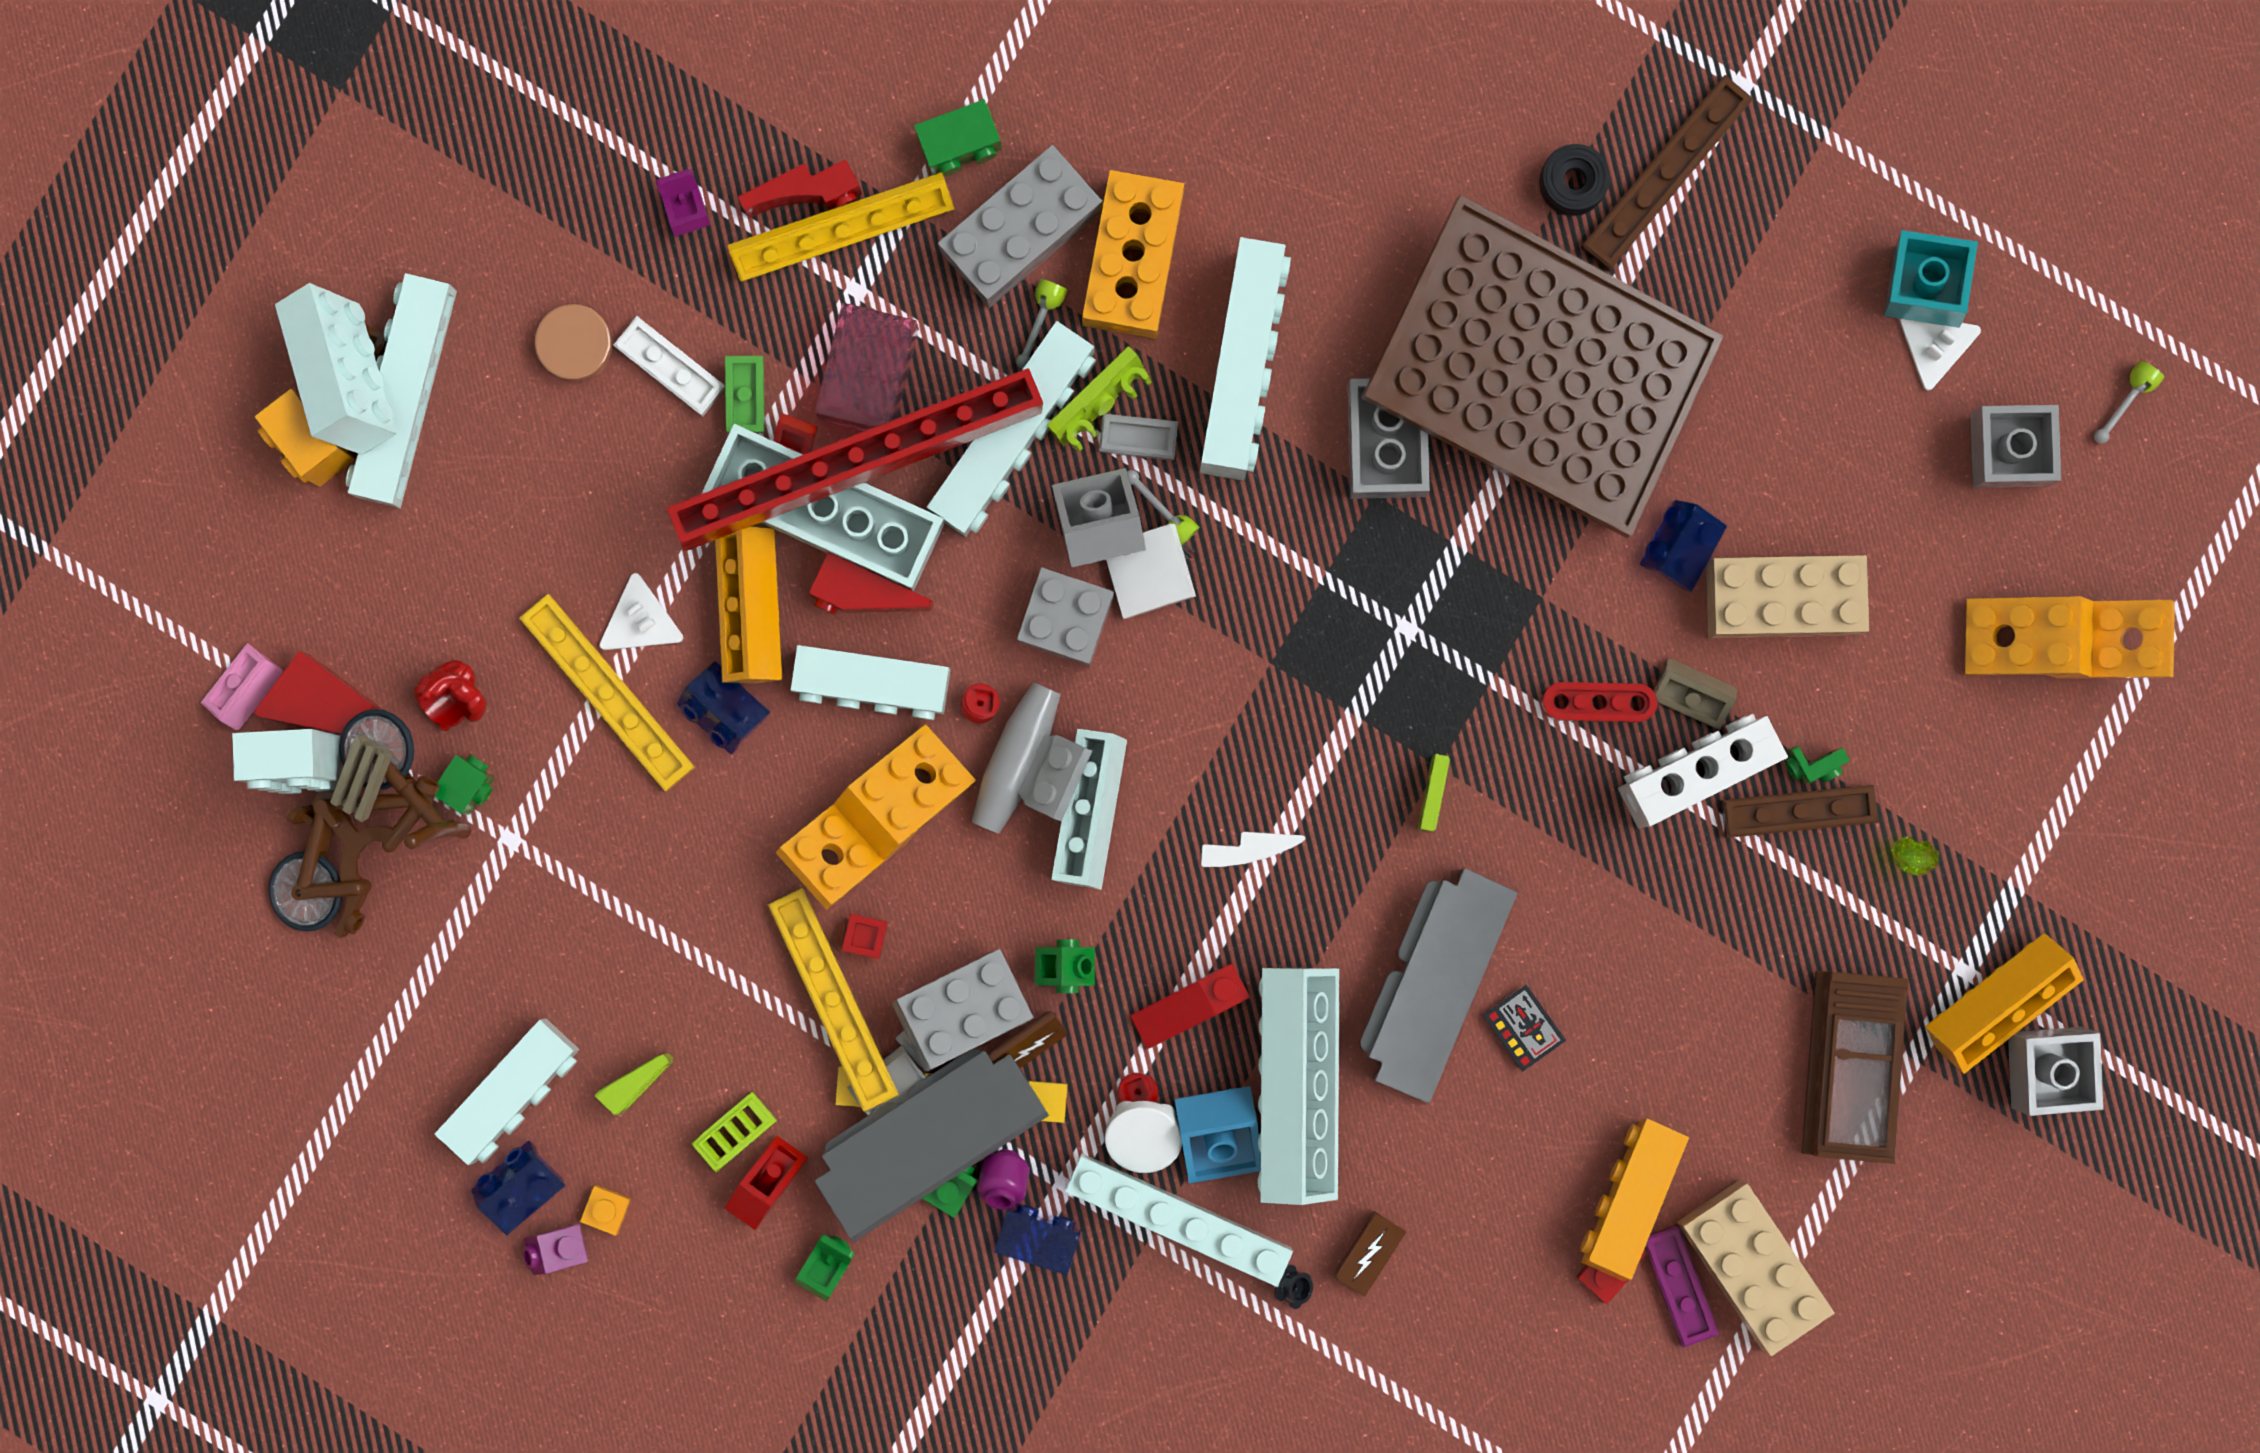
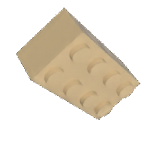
[1706,555,1869,638]
[1676,1180,1835,1356]

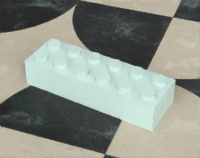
[1200,237,1291,481]
[702,424,945,592]
[1258,968,1339,1205]

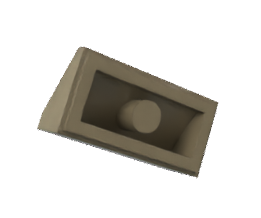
[1653,658,1737,730]

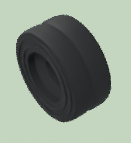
[1539,144,1610,216]

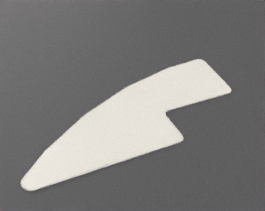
[1201,832,1305,867]

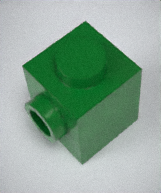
[435,754,494,815]

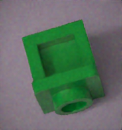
[1784,746,1850,785]
[794,1234,855,1302]

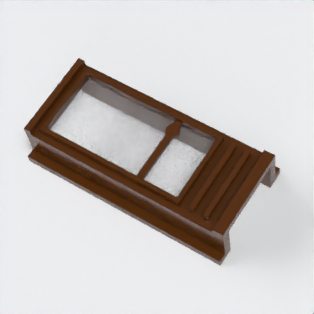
[1801,971,1909,1164]

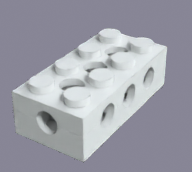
[1618,714,1788,829]

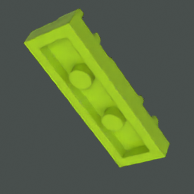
[1047,346,1151,451]

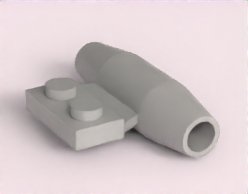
[972,682,1092,834]

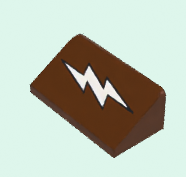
[989,1011,1067,1068]
[1333,1211,1406,1296]

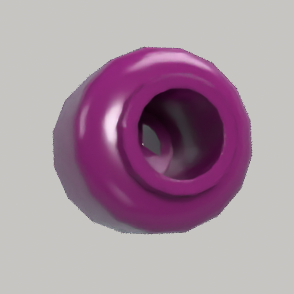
[977,1149,1030,1210]

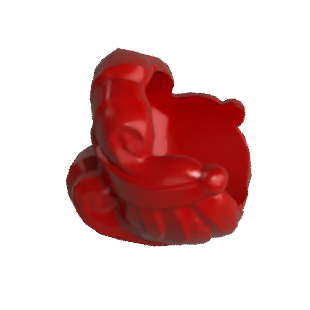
[413,660,487,731]

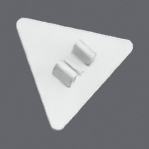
[1898,318,1981,391]
[600,573,684,650]

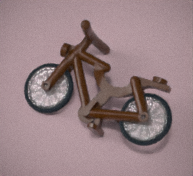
[269,709,471,938]

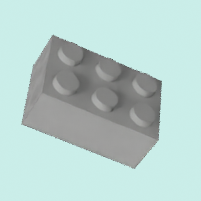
[1347,378,1430,499]
[891,949,1034,1072]

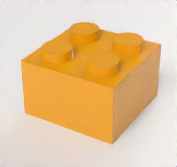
[254,388,356,487]

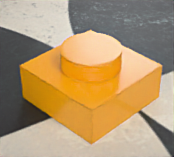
[580,1185,632,1236]

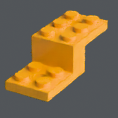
[1965,596,2175,679]
[776,724,976,910]

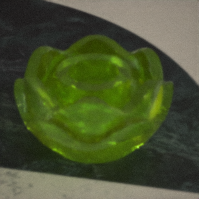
[1892,836,1940,875]

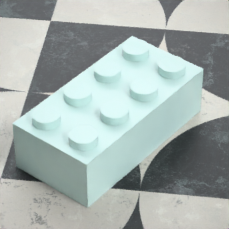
[275,283,397,455]
[232,729,350,794]

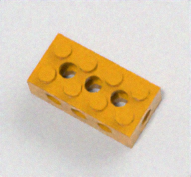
[1082,170,1184,340]

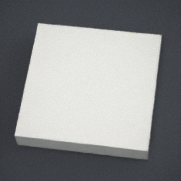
[1106,524,1196,619]

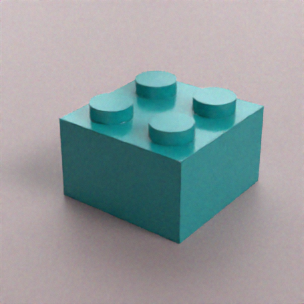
[1884,230,1978,328]

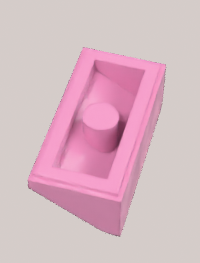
[201,643,284,730]

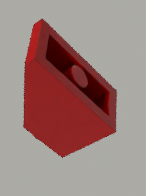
[724,1135,808,1230]

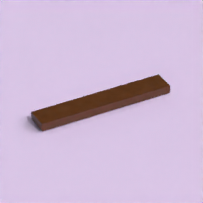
[1581,75,1754,271]

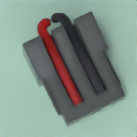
[1182,543,1195,560]

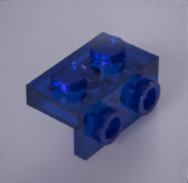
[1640,500,1727,592]
[677,661,770,754]
[471,1141,566,1235]

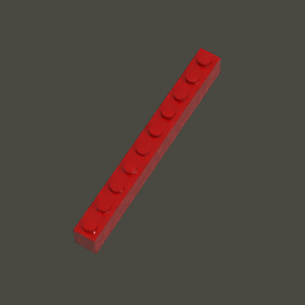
[667,368,1043,552]

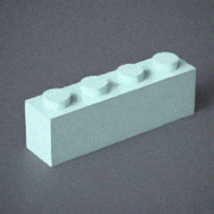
[791,645,951,720]
[1051,729,1127,890]
[435,1019,580,1165]

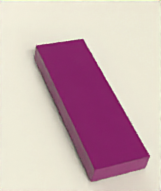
[1645,1224,1719,1348]

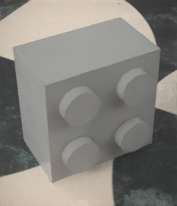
[1970,405,2061,488]
[1052,468,1146,567]
[1017,567,1114,667]
[2008,1027,2103,1116]

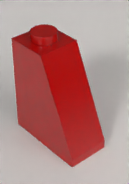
[253,651,381,737]

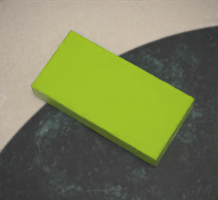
[1417,754,1450,832]

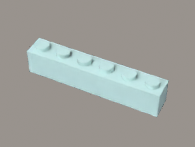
[346,273,457,509]
[927,321,1096,537]
[1065,1153,1293,1287]

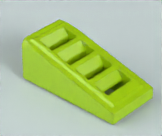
[595,1053,674,1115]
[692,1092,778,1172]

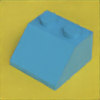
[1174,1086,1261,1184]

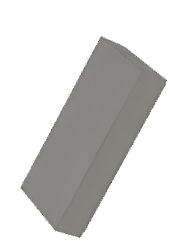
[1099,414,1178,461]

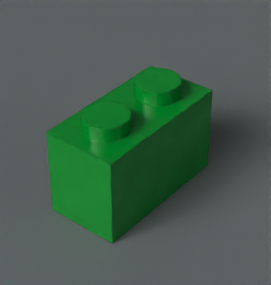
[914,99,1002,177]

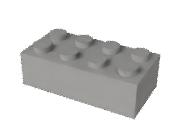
[938,145,1103,308]

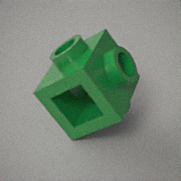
[1035,939,1095,993]

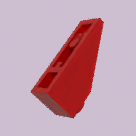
[809,552,934,615]
[1130,963,1250,1050]

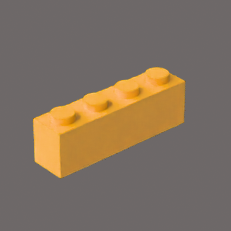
[715,527,782,684]
[1925,933,2084,1074]
[1580,1118,1689,1281]

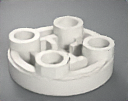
[1105,1101,1182,1173]

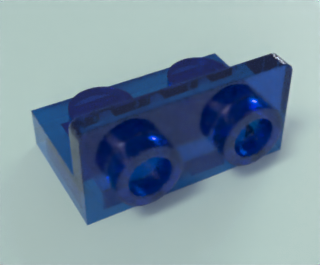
[994,1203,1081,1275]

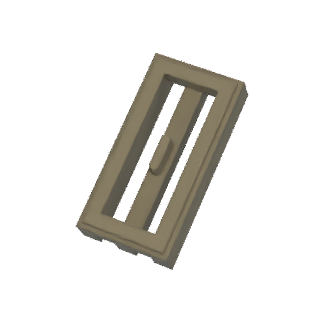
[330,734,393,822]

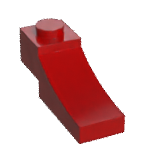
[738,159,862,218]

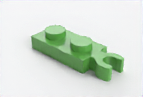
[725,356,765,432]

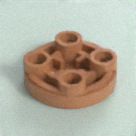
[535,304,612,381]

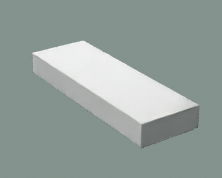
[613,316,725,417]

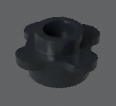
[1274,1264,1313,1309]

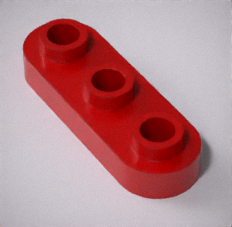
[1541,682,1657,723]

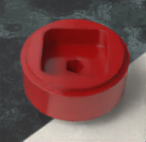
[960,683,1000,724]
[1118,1073,1158,1103]

